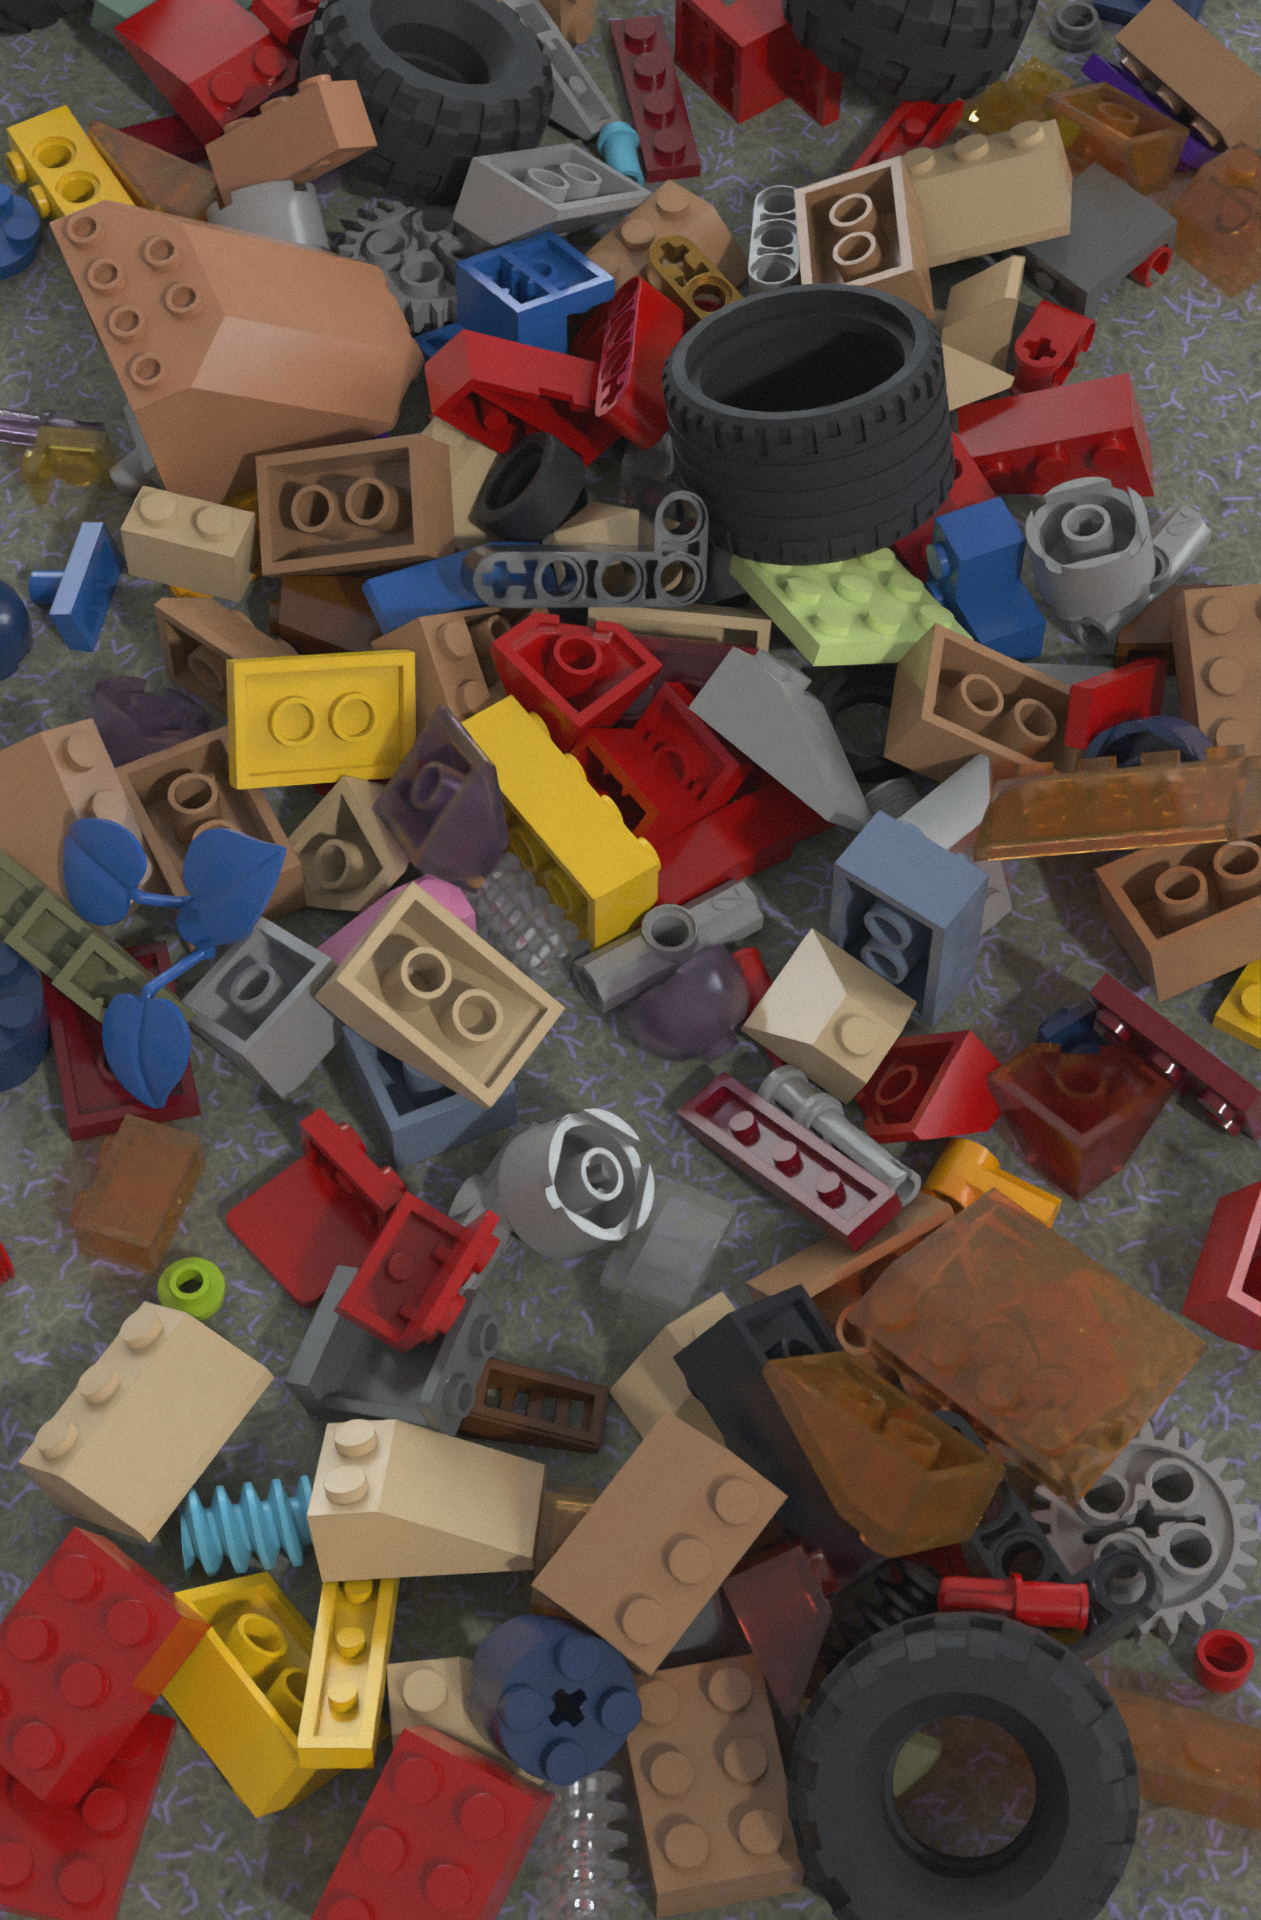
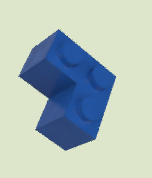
[923,496,1047,663]

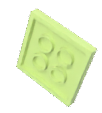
[728,547,974,666]

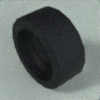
[476,431,586,542]
[817,665,911,783]

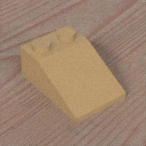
[314,881,565,1110]
[307,1419,547,1582]

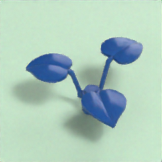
[63,817,287,1109]

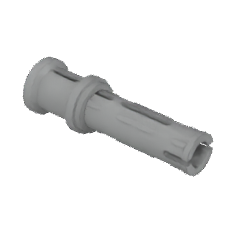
[757,1065,921,1208]

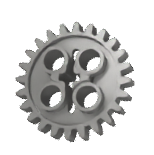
[339,198,510,333]
[1030,1421,1261,1647]

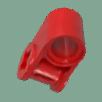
[1008,299,1096,396]

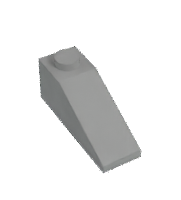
[501,0,622,140]

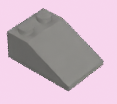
[688,646,873,833]

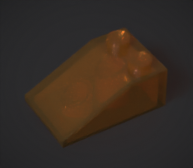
[762,1351,1007,1557]

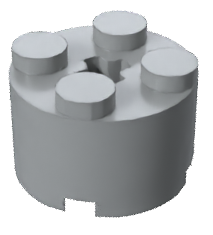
[206,180,331,252]
[1025,477,1156,621]
[495,1108,655,1259]

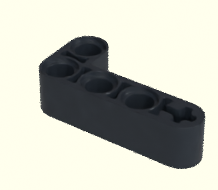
[460,484,709,608]
[911,1411,1163,1662]

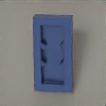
[29,522,126,652]

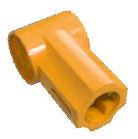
[920,1138,1062,1254]

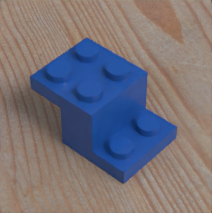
[413,230,615,371]

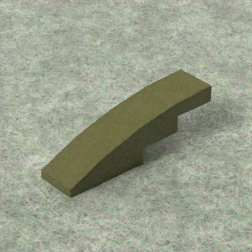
[0,847,196,1024]

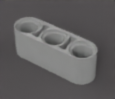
[748,185,802,296]

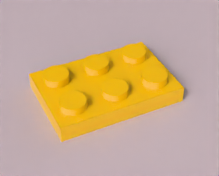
[226,649,417,790]

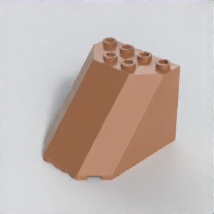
[49,200,425,504]

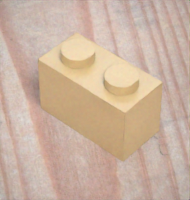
[120,485,261,603]

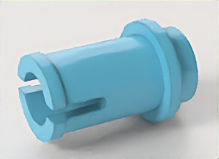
[597,122,644,186]

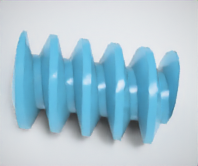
[180,1475,314,1579]

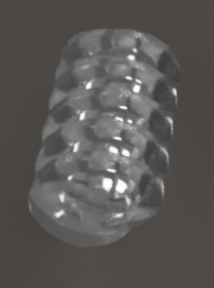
[462,852,591,991]
[535,1771,630,1920]

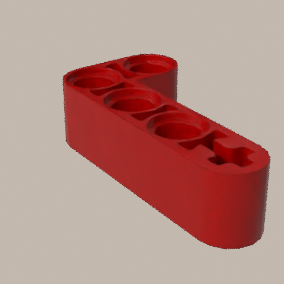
[570,275,684,451]

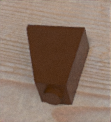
[269,575,383,655]

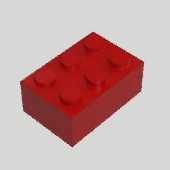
[0,1527,212,1806]
[310,1724,556,1920]

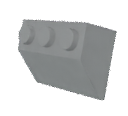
[452,143,653,248]

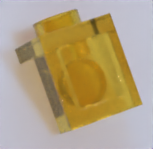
[22,426,116,505]

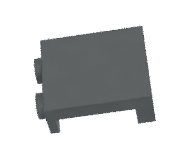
[1002,162,1178,319]
[284,1265,503,1437]

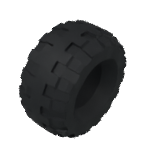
[295,0,555,206]
[782,0,1038,105]
[787,1611,1140,1920]

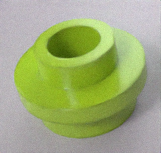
[157,1257,226,1321]

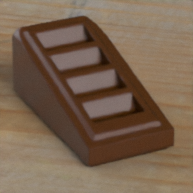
[456,1357,610,1454]

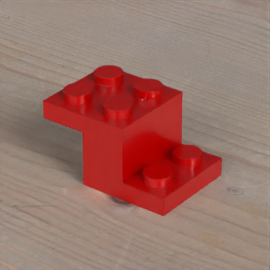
[674,0,842,128]
[569,682,755,849]

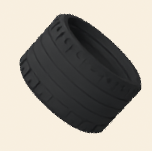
[662,283,955,566]

